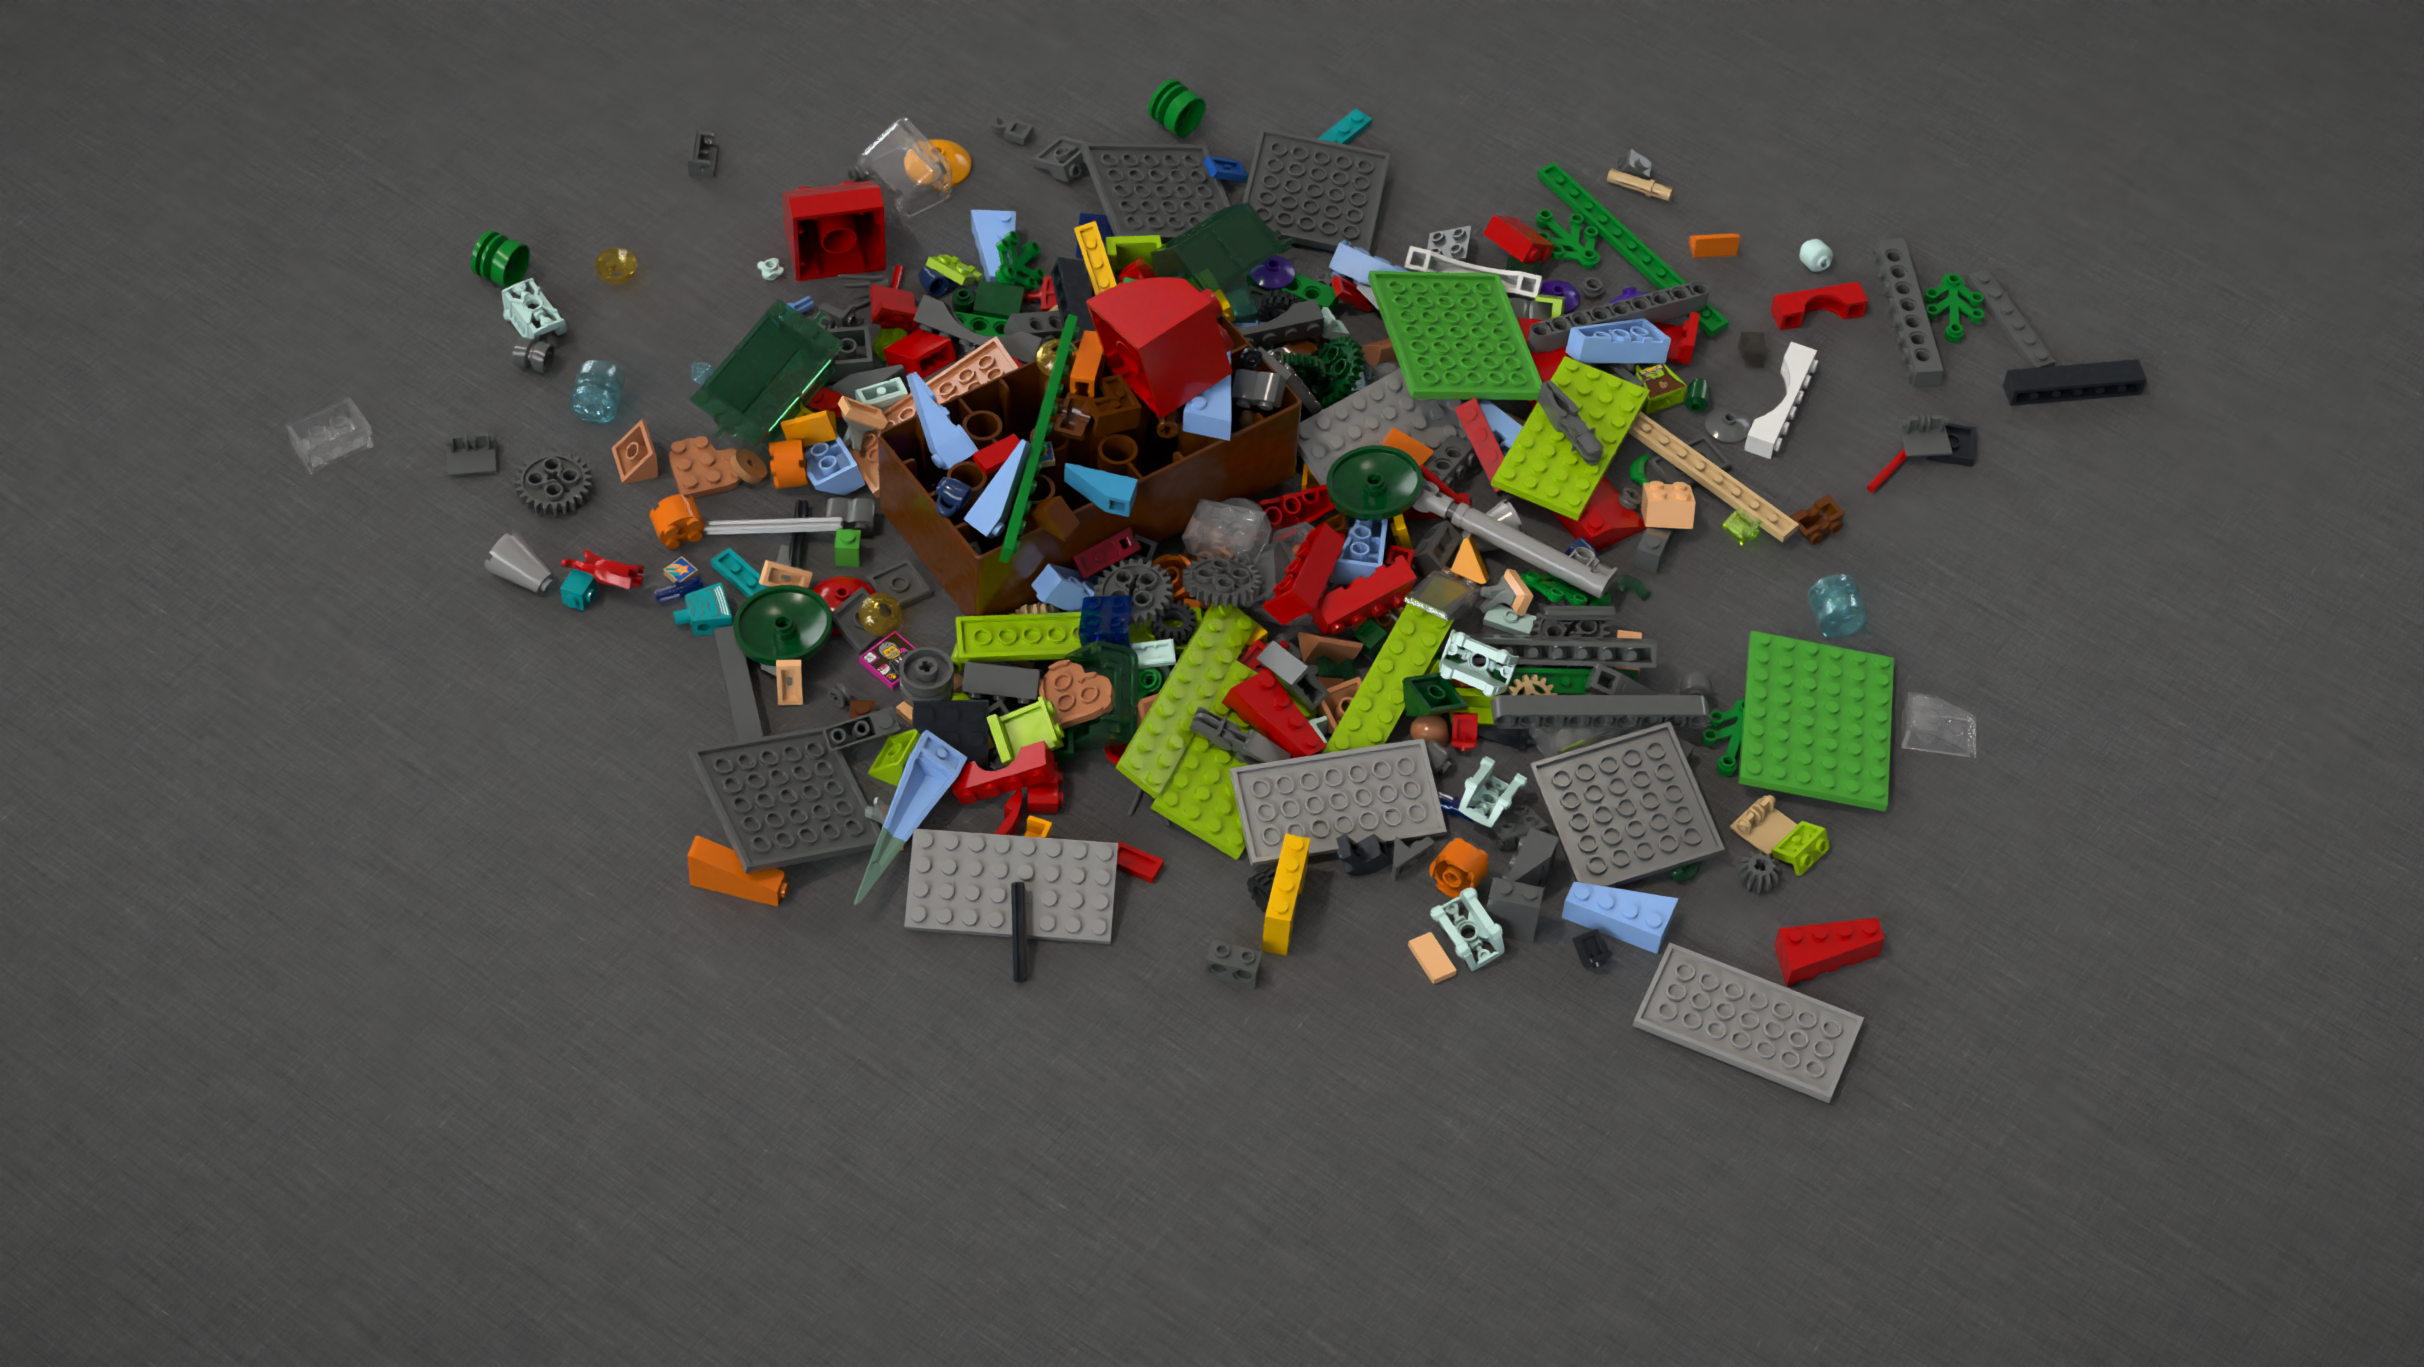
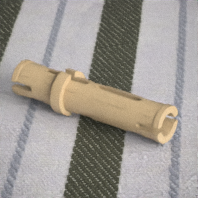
[1607,168,1674,202]

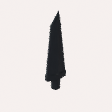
[1477,725,1540,751]

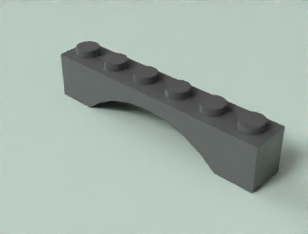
[913,295,1051,365]
[1236,299,1324,348]

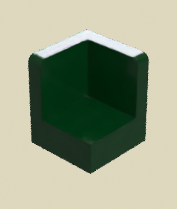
[1353,618,1388,662]

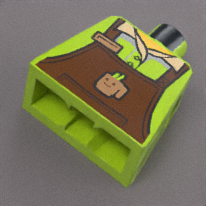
[1635,363,1687,415]

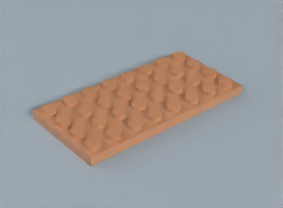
[841,336,1018,498]

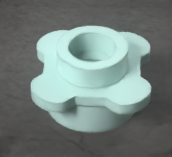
[757,258,784,280]

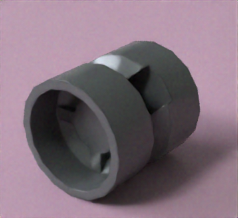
[512,336,555,373]

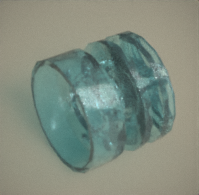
[568,360,625,423]
[1807,574,1868,638]

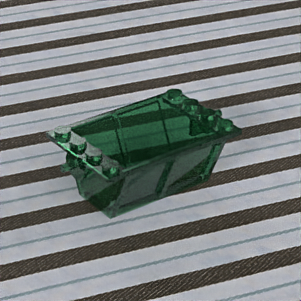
[1151,202,1296,293]
[690,298,845,448]

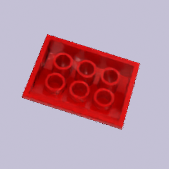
[1551,476,1647,551]

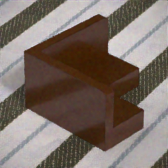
[1087,374,1142,437]

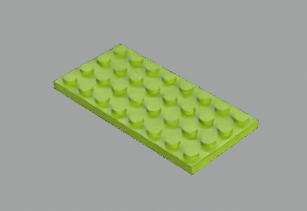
[1491,356,1650,521]
[1150,659,1318,860]

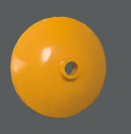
[905,139,971,190]

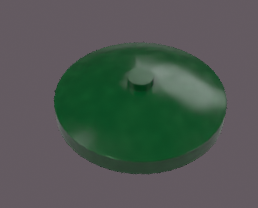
[1326,445,1423,521]
[733,585,833,666]

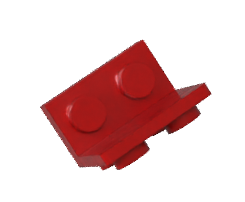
[870,284,920,332]
[1653,312,1700,365]

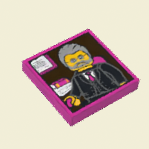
[859,631,916,691]

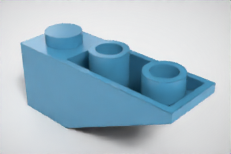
[1064,463,1138,517]

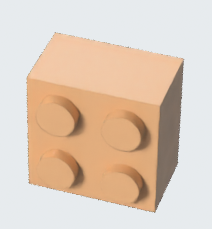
[1641,481,1696,529]

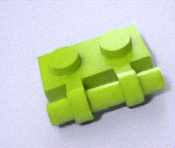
[926,254,983,285]

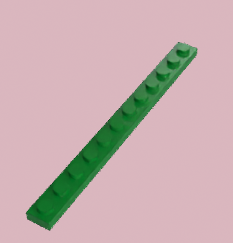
[1537,162,1729,337]
[999,314,1079,563]

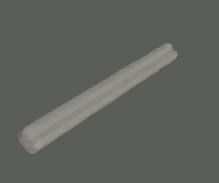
[702,517,844,535]

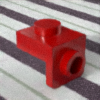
[1452,712,1478,751]

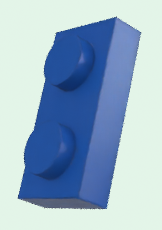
[1203,155,1249,182]

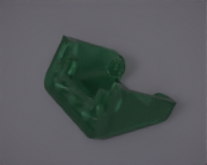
[1065,640,1139,752]

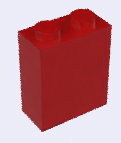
[1483,215,1555,265]
[883,329,957,379]

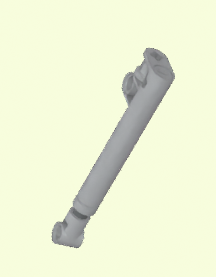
[1412,481,1619,599]

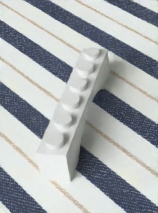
[1404,246,1543,301]
[1744,342,1818,459]

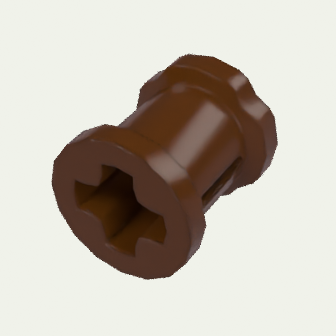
[1156,409,1179,438]

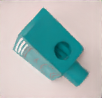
[673,583,733,636]

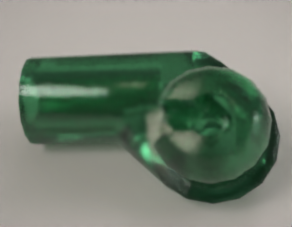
[1615,574,1651,601]
[1670,861,1702,883]

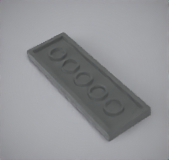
[1258,347,1323,417]

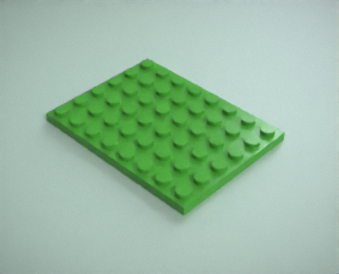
[1368,271,1542,400]
[1738,630,1894,811]

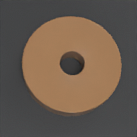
[730,449,767,484]

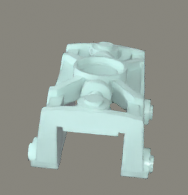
[502,278,568,344]
[1439,629,1519,697]
[1458,756,1527,828]
[1430,887,1505,971]

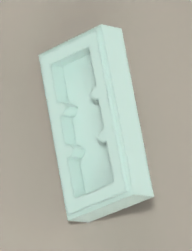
[1483,604,1537,635]
[1124,639,1176,671]

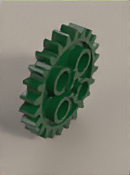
[1308,336,1366,409]
[1278,352,1326,389]

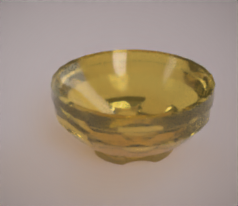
[595,248,637,284]
[1036,339,1078,376]
[859,593,903,637]

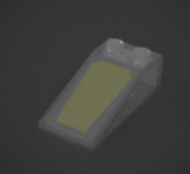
[1404,567,1481,621]

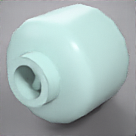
[1799,239,1833,272]

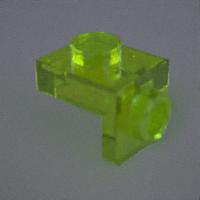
[872,328,907,361]
[1721,508,1762,545]

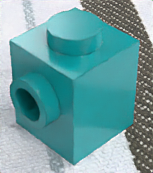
[560,568,598,611]

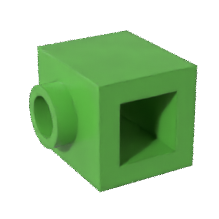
[834,529,862,567]

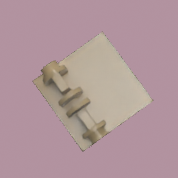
[1729,795,1798,855]

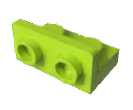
[1771,821,1830,876]

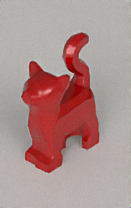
[561,549,645,589]

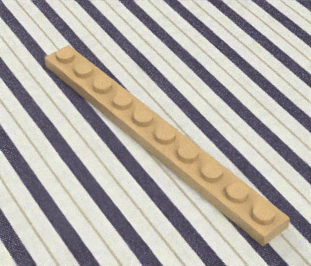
[1628,412,1799,543]

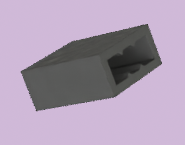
[1256,641,1329,711]
[1486,877,1544,943]

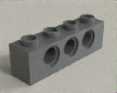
[1003,311,1063,347]
[1422,435,1477,493]

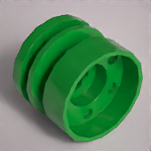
[1147,79,1206,138]
[470,230,530,288]

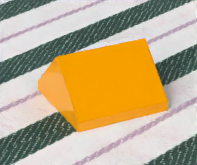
[780,410,837,447]
[1450,534,1490,584]

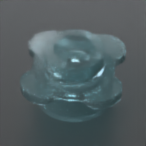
[690,362,713,387]

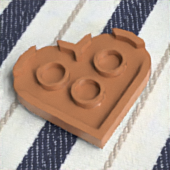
[669,436,743,499]
[1039,660,1115,729]

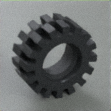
[1259,289,1301,322]
[1151,600,1196,647]
[1247,867,1276,913]

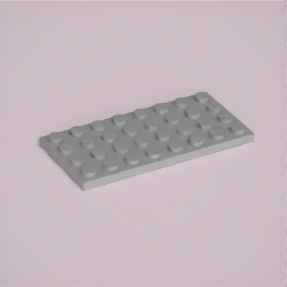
[1297,368,1467,511]
[1229,738,1447,866]
[904,829,1118,944]
[1633,942,1864,1103]

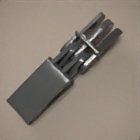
[1538,381,1604,466]
[1189,706,1291,765]

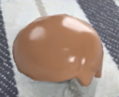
[1410,714,1449,746]

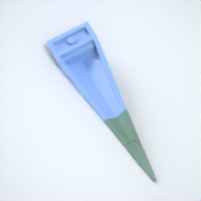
[854,729,967,906]

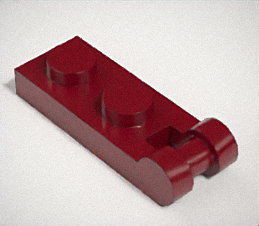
[1071,527,1142,579]

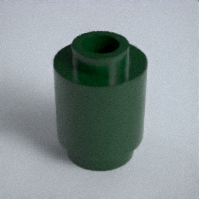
[952,289,975,314]
[1685,378,1711,413]

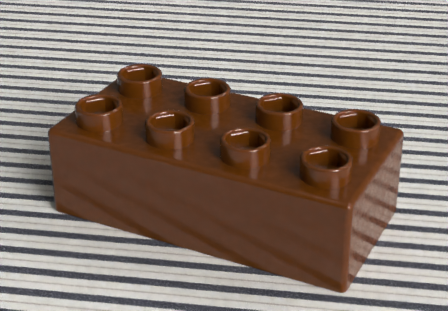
[878,287,1302,616]

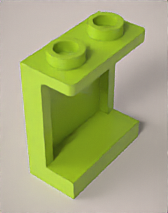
[1105,235,1166,278]
[987,696,1064,767]

